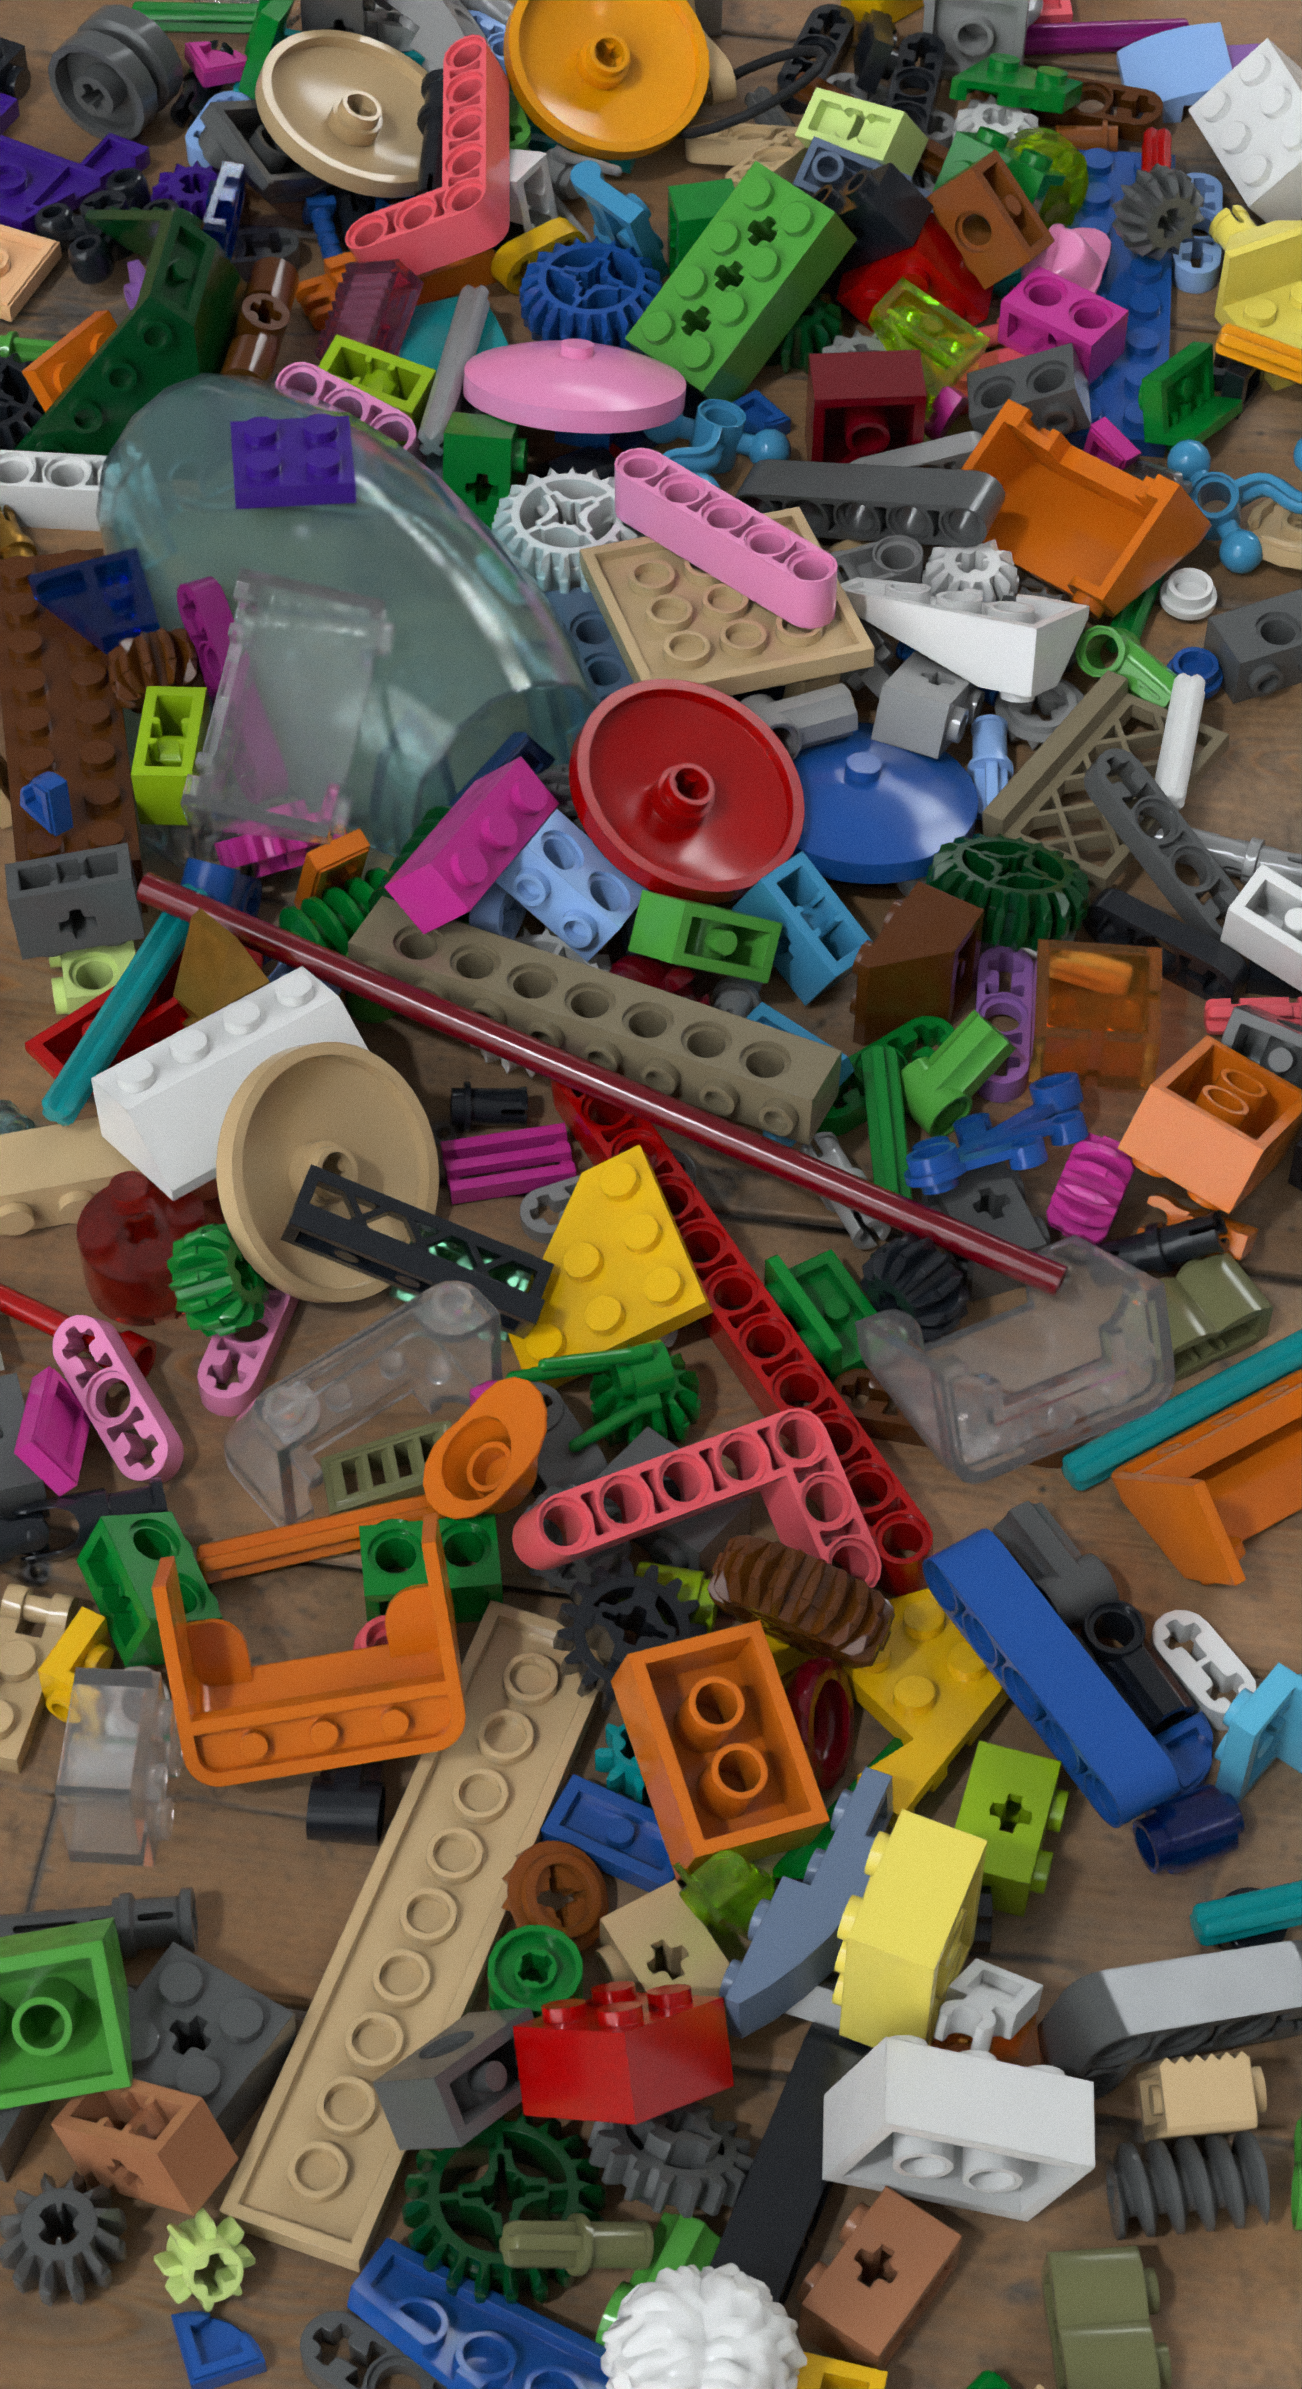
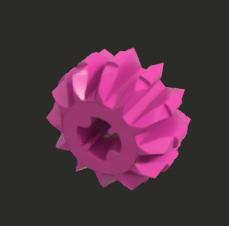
[1046,1132,1136,1245]

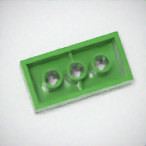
[624,161,857,403]

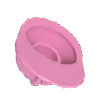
[1020,224,1112,294]

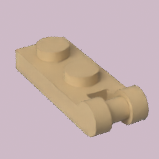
[0,1583,79,1774]

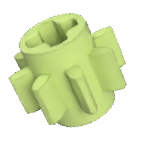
[154,2208,256,2312]

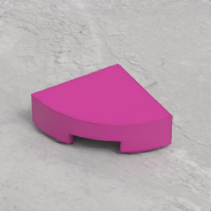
[184,41,247,88]
[924,386,968,440]
[1083,417,1141,470]

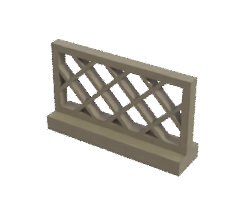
[982,670,1229,890]

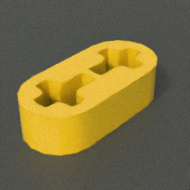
[490,217,587,295]

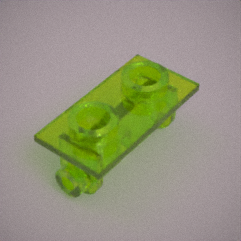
[673,1851,775,1942]

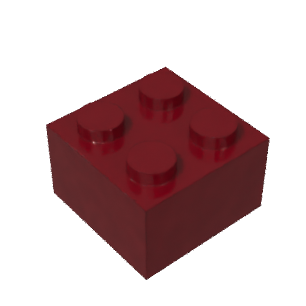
[805,349,927,468]

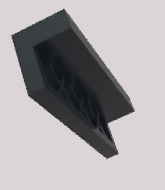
[280,1164,554,1339]

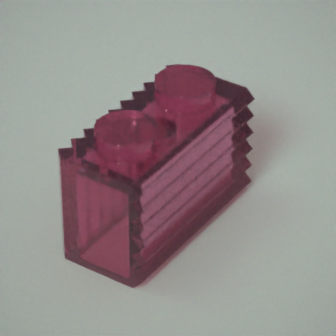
[314,259,424,361]

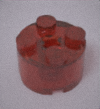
[76,1171,207,1327]

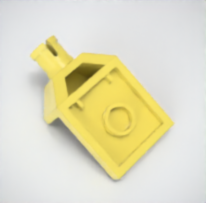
[1209,205,1302,391]

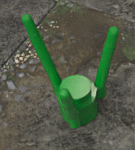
[506,1339,675,1453]

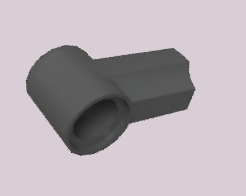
[993,1500,1119,1631]

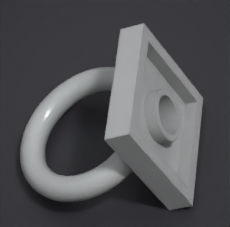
[920,0,1044,80]

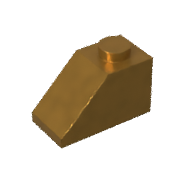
[173,908,271,1028]

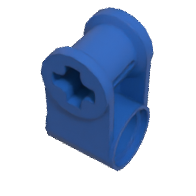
[180,857,262,917]

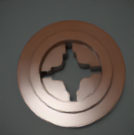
[501,1841,609,1952]

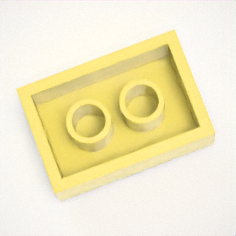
[832,1809,988,2048]

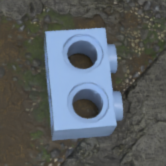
[495,809,650,963]

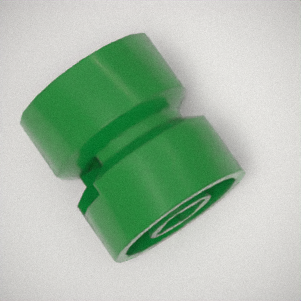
[488,1925,583,2018]

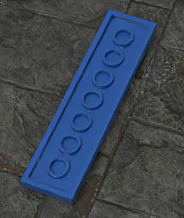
[1064,148,1176,458]

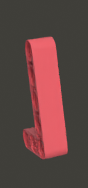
[345,35,510,287]
[512,1408,882,1588]

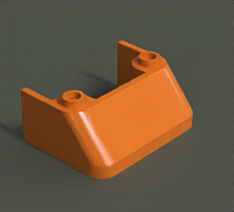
[1111,1369,1302,1586]
[151,1513,466,1787]

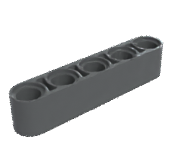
[735,459,1005,547]

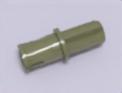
[499,2213,654,2276]

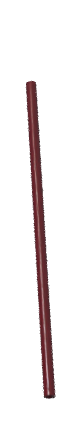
[136,872,1068,1297]

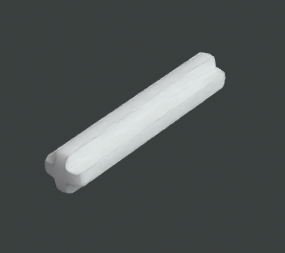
[1155,673,1206,811]

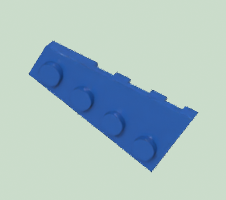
[347,2237,609,2389]

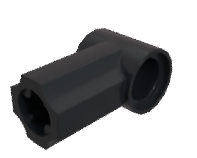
[1080,1599,1195,1737]
[306,1760,386,1846]

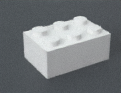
[1188,38,1302,223]
[822,2035,1095,2222]

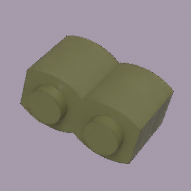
[1116,1253,1274,1385]
[1041,2246,1172,2389]

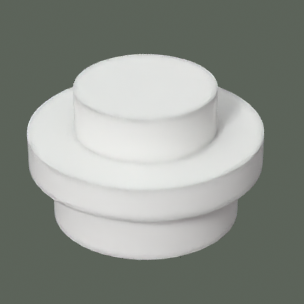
[1160,568,1217,620]

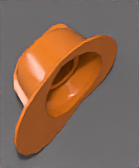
[423,1377,547,1520]

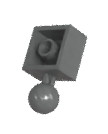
[127,1942,297,2145]

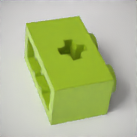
[318,334,436,445]
[131,686,215,826]
[955,1740,1070,1917]

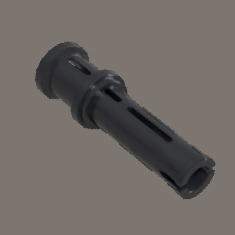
[415,69,443,197]

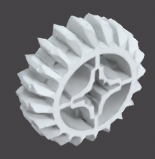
[492,466,645,600]

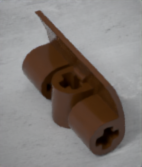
[219,257,299,441]

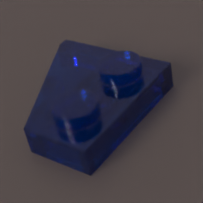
[202,161,246,262]

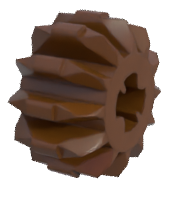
[108,627,206,714]

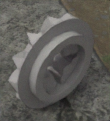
[995,678,1084,751]

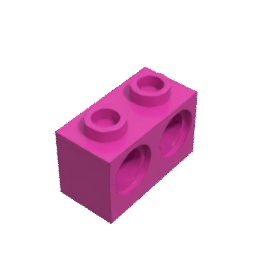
[997,265,1129,385]

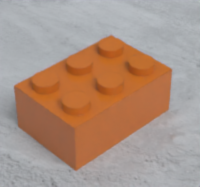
[1117,1035,1302,1214]
[611,1620,830,1881]

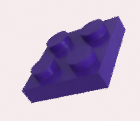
[230,414,357,509]

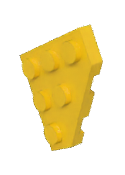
[508,1144,713,1389]

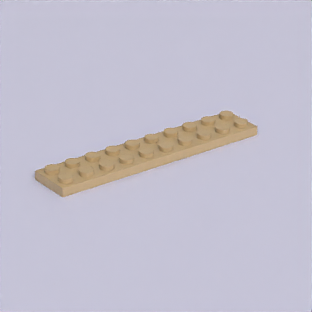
[219,1600,604,2273]

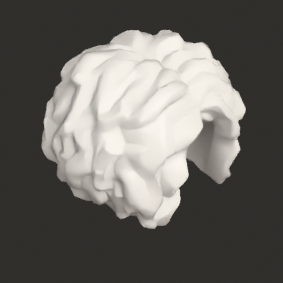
[601,2263,807,2389]

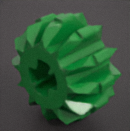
[167,1223,270,1337]
[590,1344,701,1447]

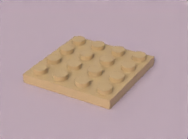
[579,507,875,696]

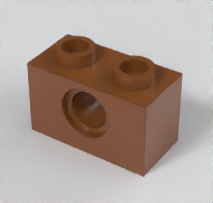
[926,149,1055,290]

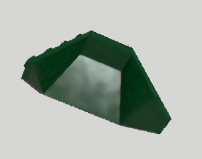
[14,206,247,476]

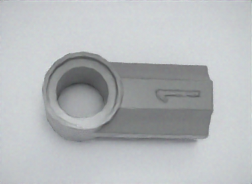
[740,683,858,761]

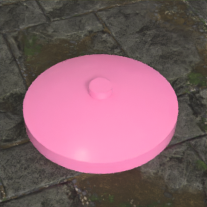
[463,338,686,434]

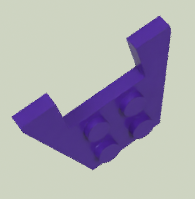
[0,92,151,234]

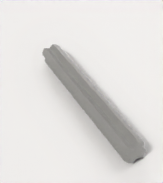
[417,284,490,456]

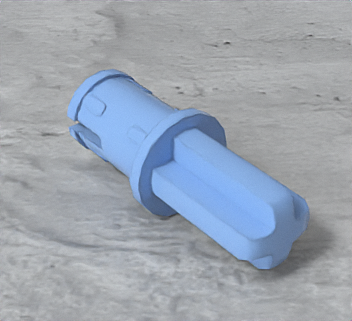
[967,714,1014,820]

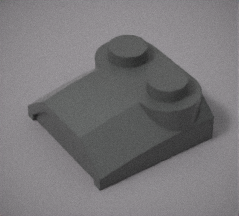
[199,100,333,204]

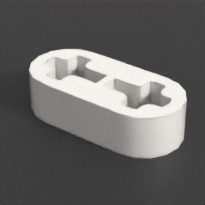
[1150,1610,1256,1731]

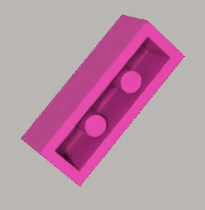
[384,756,559,934]

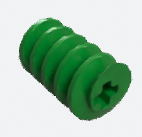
[279,867,388,956]

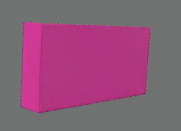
[14,1366,91,1497]

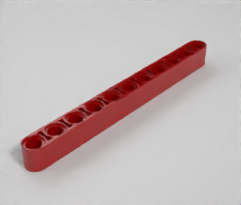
[550,1079,933,1596]

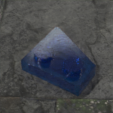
[28,547,160,654]

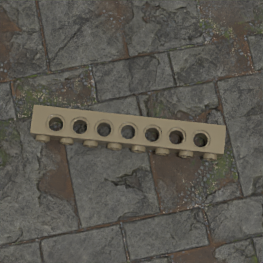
[348,896,842,1145]

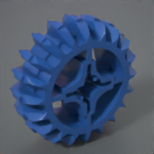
[519,237,663,349]

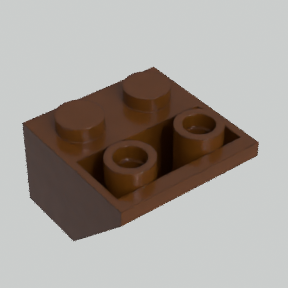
[849,881,984,1046]

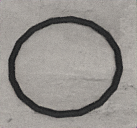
[677,46,828,139]

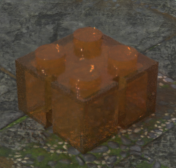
[1028,939,1162,1091]

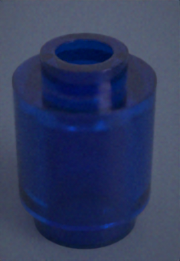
[1133,1784,1245,1875]

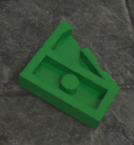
[949,53,1084,114]

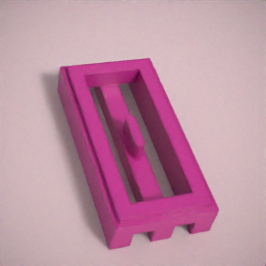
[441,1123,576,1205]

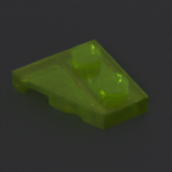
[868,277,991,412]

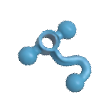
[642,399,791,488]
[1167,438,1302,574]

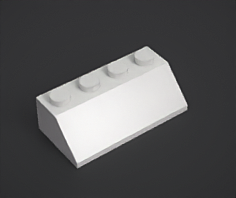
[91,966,369,1201]

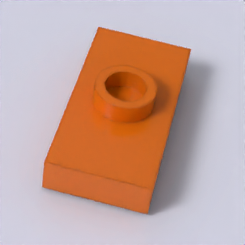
[294,828,371,909]

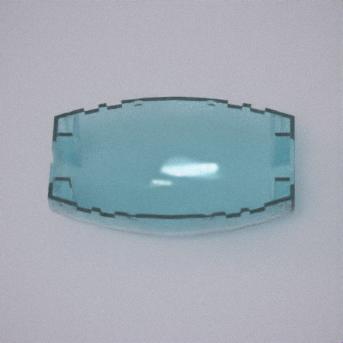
[96,373,601,858]

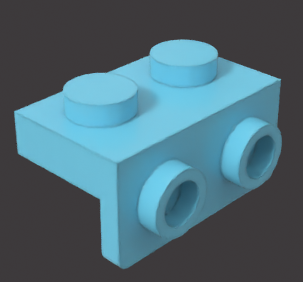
[1214,1662,1302,1805]

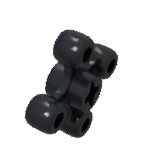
[34,168,179,285]

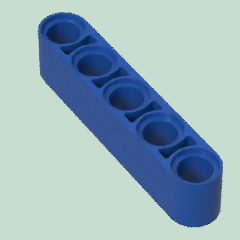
[922,1528,1179,1828]

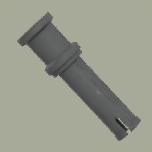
[0,1887,198,1958]

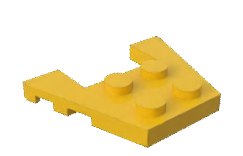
[765,1588,1009,1829]

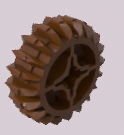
[707,1534,895,1669]

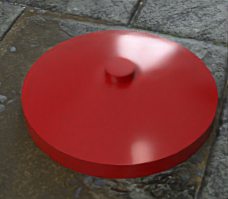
[569,679,805,904]

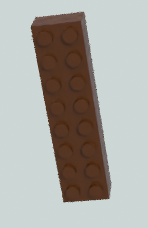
[0,548,148,914]

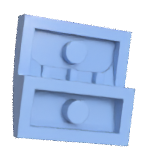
[1116,22,1232,123]

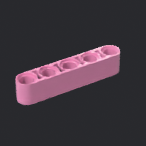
[614,448,838,629]

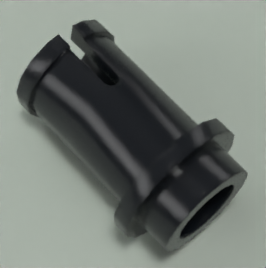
[450,1081,528,1132]

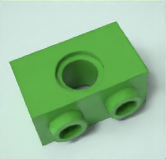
[628,890,783,984]

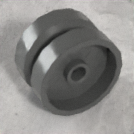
[48,4,183,140]

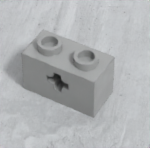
[871,650,985,759]

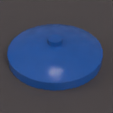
[788,722,979,884]

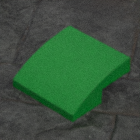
[238,0,295,100]

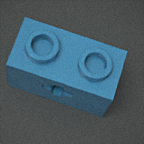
[731,851,873,1006]

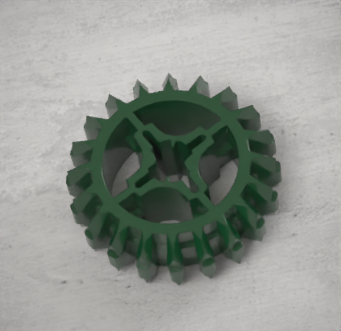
[925,833,1090,952]
[402,2109,606,2305]

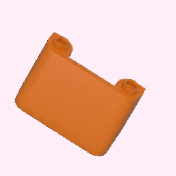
[961,399,1212,620]

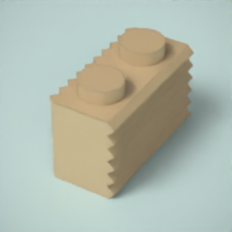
[1136,2050,1267,2142]

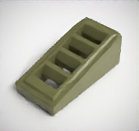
[320,1420,452,1515]

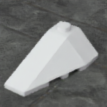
[841,577,1090,703]

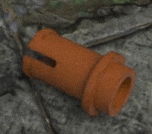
[1055,120,1118,158]

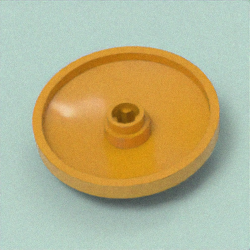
[503,0,710,160]

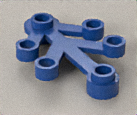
[904,1072,1089,1195]

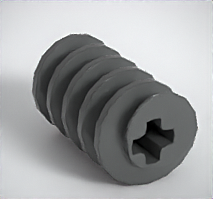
[1106,2131,1270,2240]

